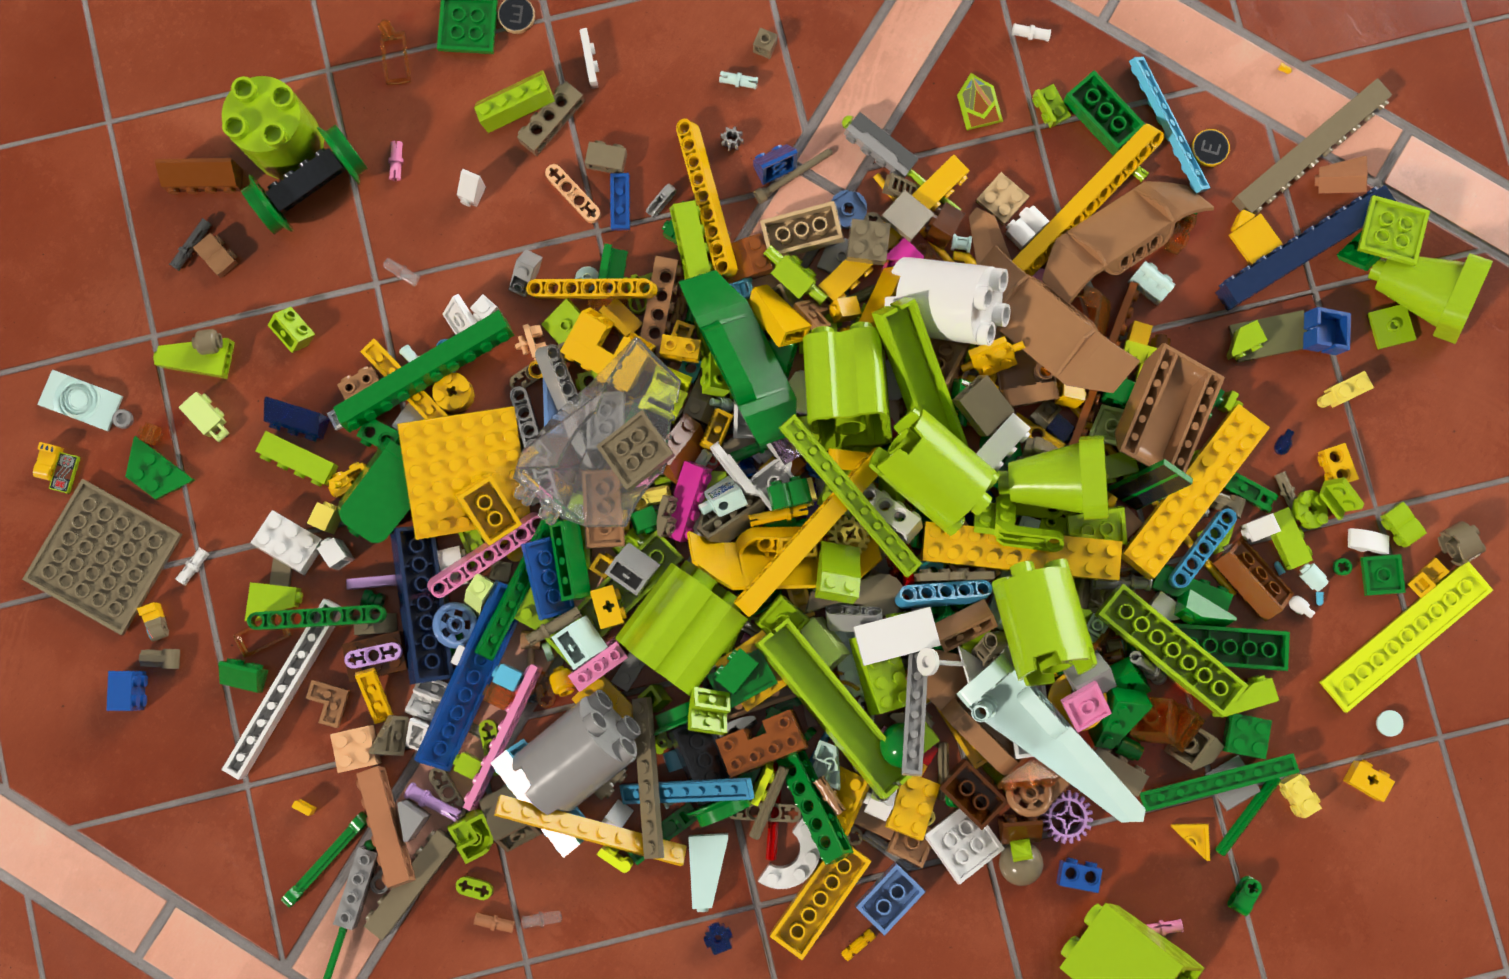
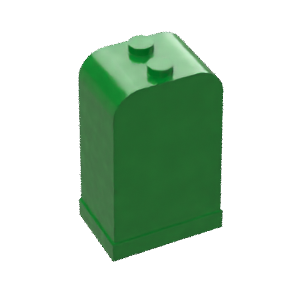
[337,437,410,543]

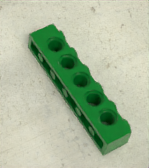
[776,750,854,865]

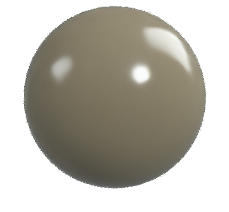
[999,843,1043,886]

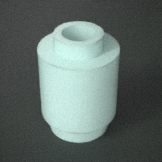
[1299,563,1329,592]

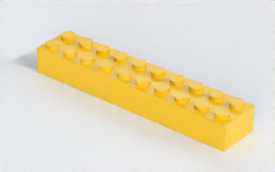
[1121,404,1270,580]
[920,521,1123,582]

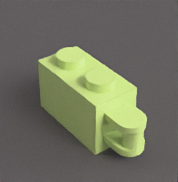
[179,392,230,443]

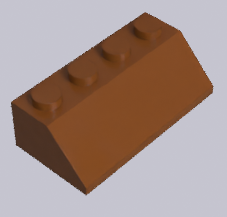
[155,158,243,195]
[1213,536,1294,622]

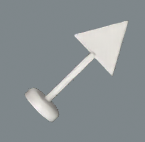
[916,646,986,683]

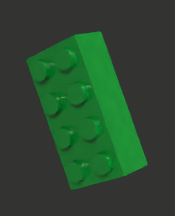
[1063,70,1145,156]

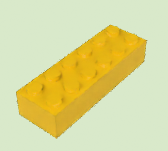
[770,846,871,960]

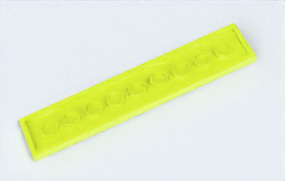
[1319,562,1493,713]

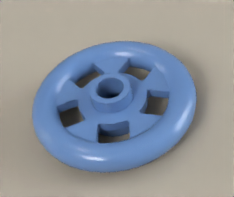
[432,602,477,648]

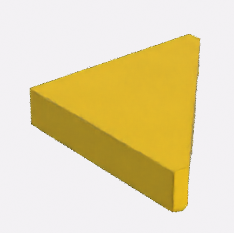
[1171,823,1210,861]

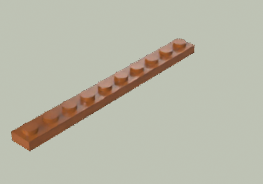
[1069,282,1141,445]

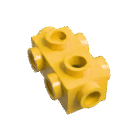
[328,462,366,499]

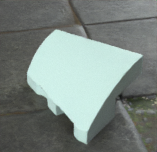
[813,740,841,791]

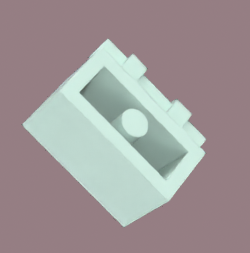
[1128,261,1176,305]

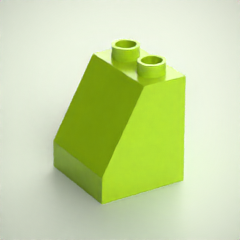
[1060,903,1205,979]

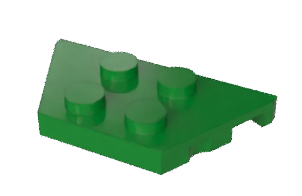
[125,436,195,500]

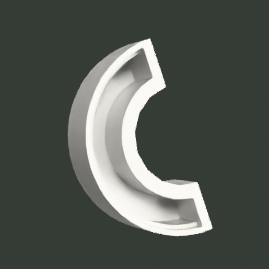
[758,817,820,889]

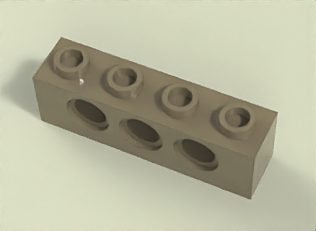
[517,81,585,157]

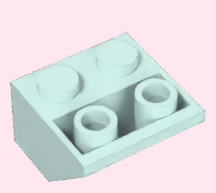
[551,615,608,670]

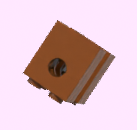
[716,710,810,778]

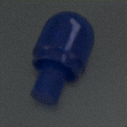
[1274,429,1294,455]

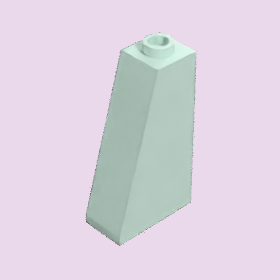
[689,833,728,912]

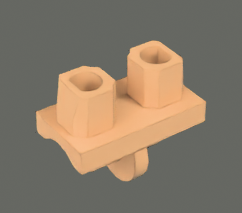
[515,324,547,360]

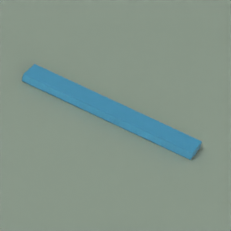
[619,778,755,804]

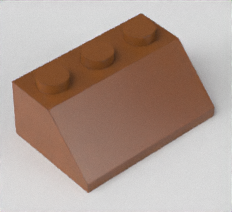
[658,413,705,485]

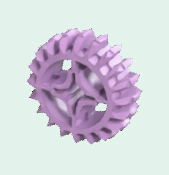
[1041,790,1093,844]

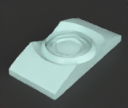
[37,370,123,432]

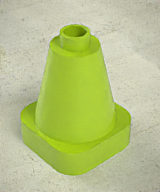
[1368,253,1493,344]
[998,435,1109,520]

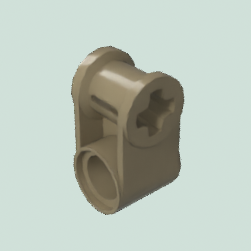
[972,631,1008,667]

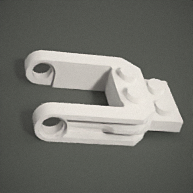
[710,440,794,511]

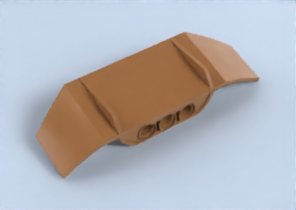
[1042,181,1214,305]
[979,245,1140,393]
[905,649,1070,808]

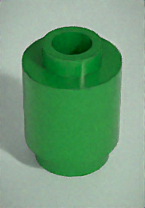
[1114,736,1144,761]

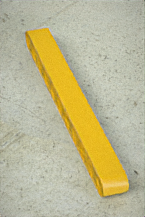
[1012,124,1164,276]
[734,447,878,617]

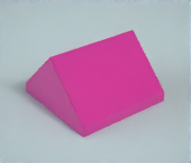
[883,238,924,269]

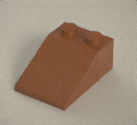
[707,233,773,284]

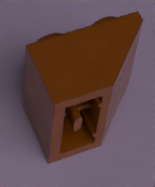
[998,814,1043,844]

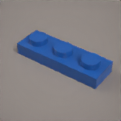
[610,173,630,231]

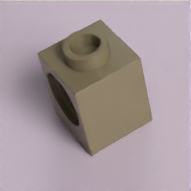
[753,28,778,59]

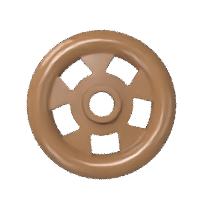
[1006,772,1053,817]

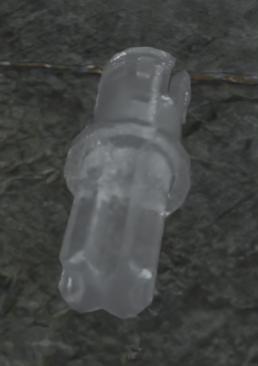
[383,258,420,287]
[522,910,562,929]

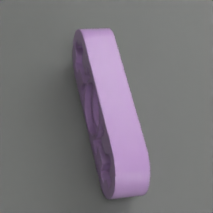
[346,575,397,590]
[344,642,403,668]

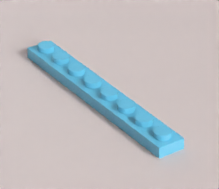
[1129,56,1210,193]

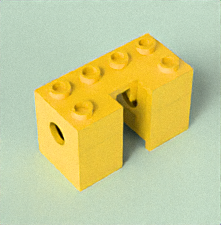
[560,307,656,391]

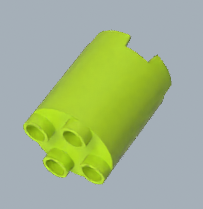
[222,76,324,179]
[869,408,1000,536]
[992,559,1097,686]

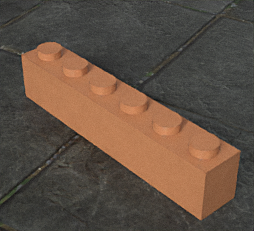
[356,766,416,888]

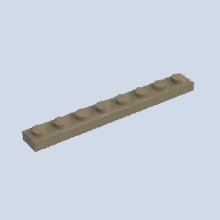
[632,697,664,859]

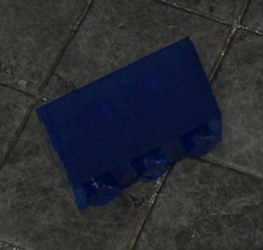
[264,396,330,442]

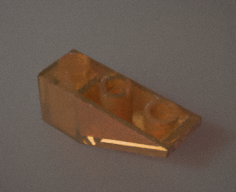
[997,758,1060,791]

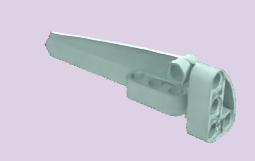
[956,654,1146,823]

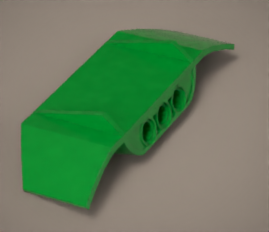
[679,270,797,447]

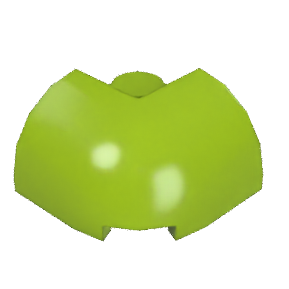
[447,810,494,864]

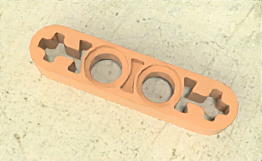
[545,164,601,224]

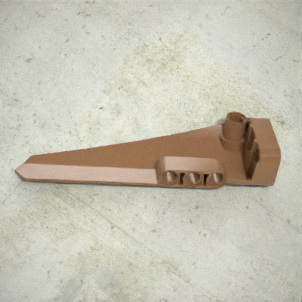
[969,207,1059,408]

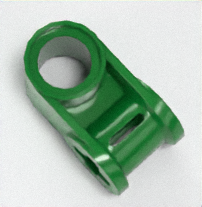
[1227,876,1262,916]

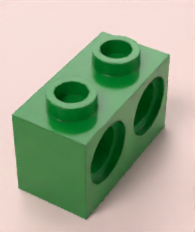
[356,419,400,450]

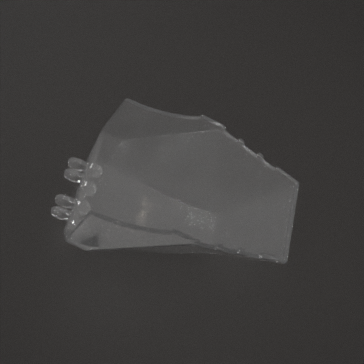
[513,337,681,527]

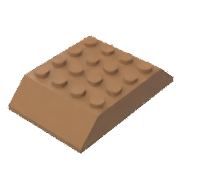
[1115,343,1225,473]

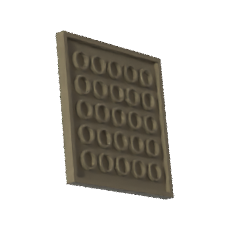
[22,479,183,635]

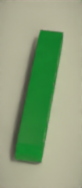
[247,605,387,630]

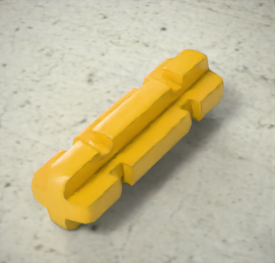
[841,929,876,961]

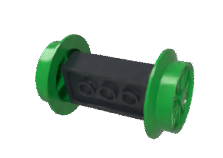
[241,124,368,235]
[653,701,752,827]

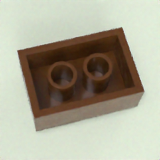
[342,631,408,683]

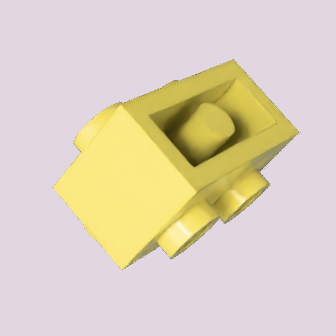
[1279,773,1322,818]

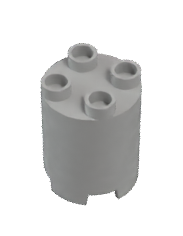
[512,690,641,815]

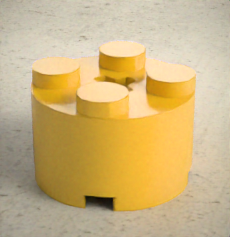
[432,372,475,414]

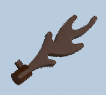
[1092,627,1116,652]

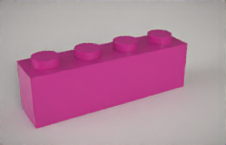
[669,461,713,542]

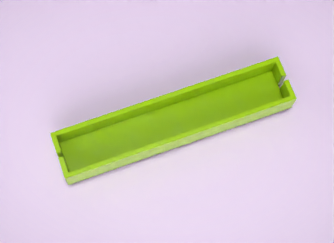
[872,297,968,446]
[754,618,912,799]

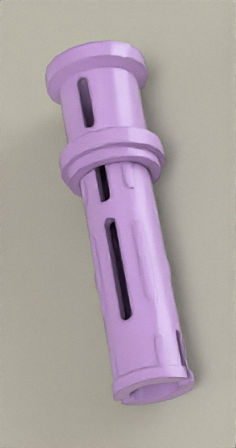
[404,782,462,822]

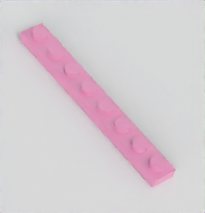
[463,664,543,811]

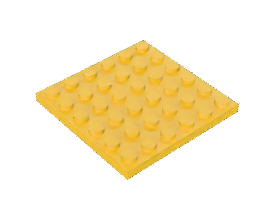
[397,406,530,540]

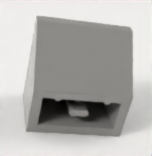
[605,543,660,597]

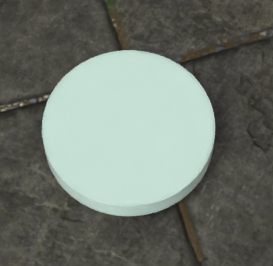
[575,266,599,292]
[1376,710,1404,737]

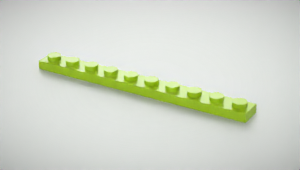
[779,414,922,577]

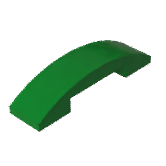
[627,802,697,865]

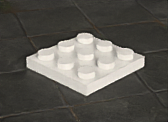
[924,808,1005,884]

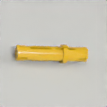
[748,504,808,527]

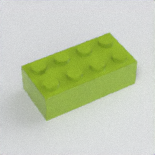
[849,637,907,715]

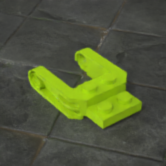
[974,494,1064,552]

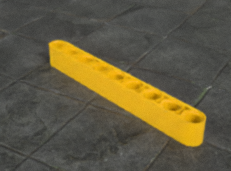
[676,118,738,278]

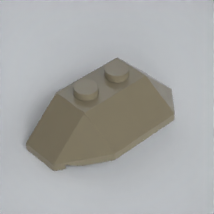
[697,495,766,543]

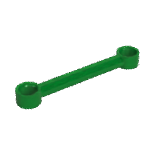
[281,811,368,908]

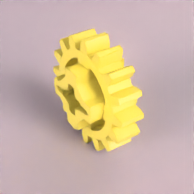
[828,516,870,555]

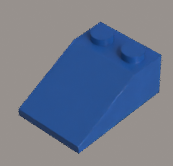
[753,144,798,185]

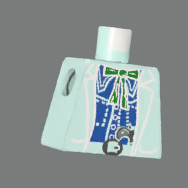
[698,476,748,517]

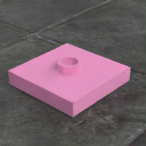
[1061,681,1112,733]

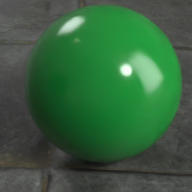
[880,723,924,768]

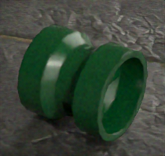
[360,589,386,613]

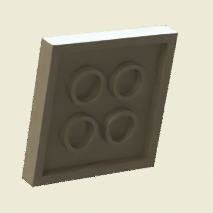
[596,410,675,492]

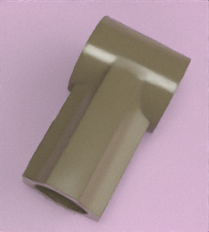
[1210,493,1246,519]
[139,649,181,669]

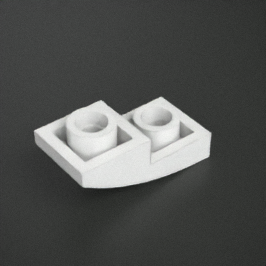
[1348,528,1389,556]

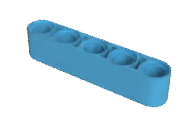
[1168,509,1237,589]
[895,580,992,609]

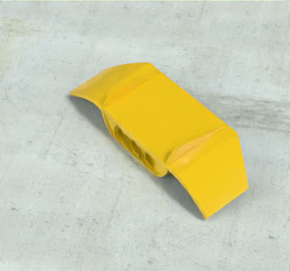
[687,527,882,590]

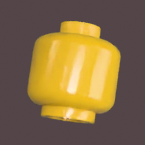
[549,666,575,697]

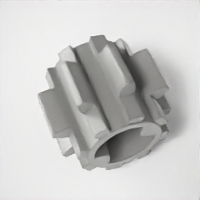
[721,126,744,151]

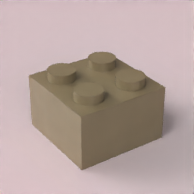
[846,219,891,265]

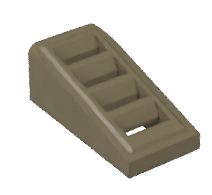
[882,173,921,198]

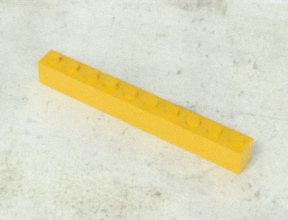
[818,155,970,303]

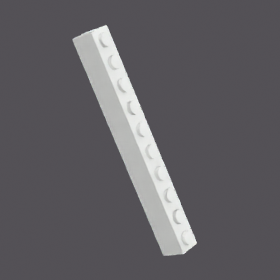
[222,599,341,780]

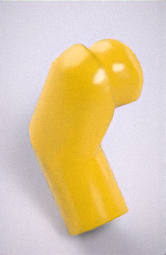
[953,251,977,265]

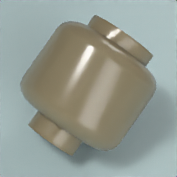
[192,329,223,355]

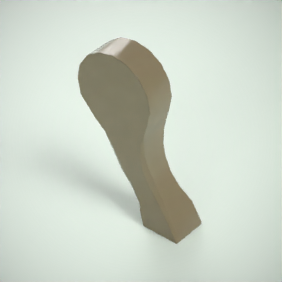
[805,574,904,617]

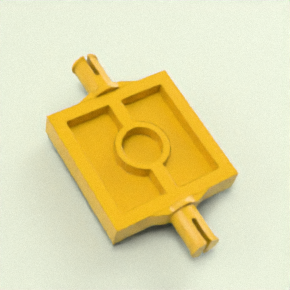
[961,336,1025,376]

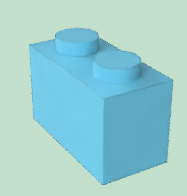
[492,664,524,692]

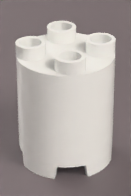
[885,257,1011,346]

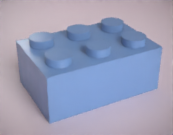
[855,862,925,936]

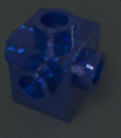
[703,922,733,955]

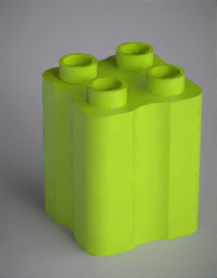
[803,322,892,451]
[615,560,749,696]

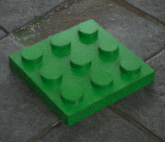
[437,0,498,54]

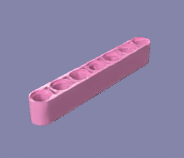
[427,512,543,598]

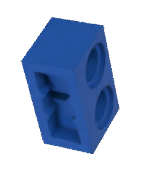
[1056,857,1103,893]

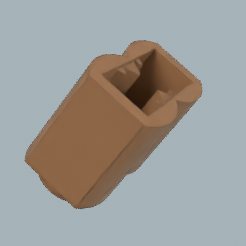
[193,233,239,278]

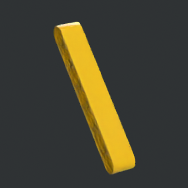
[526,278,658,299]

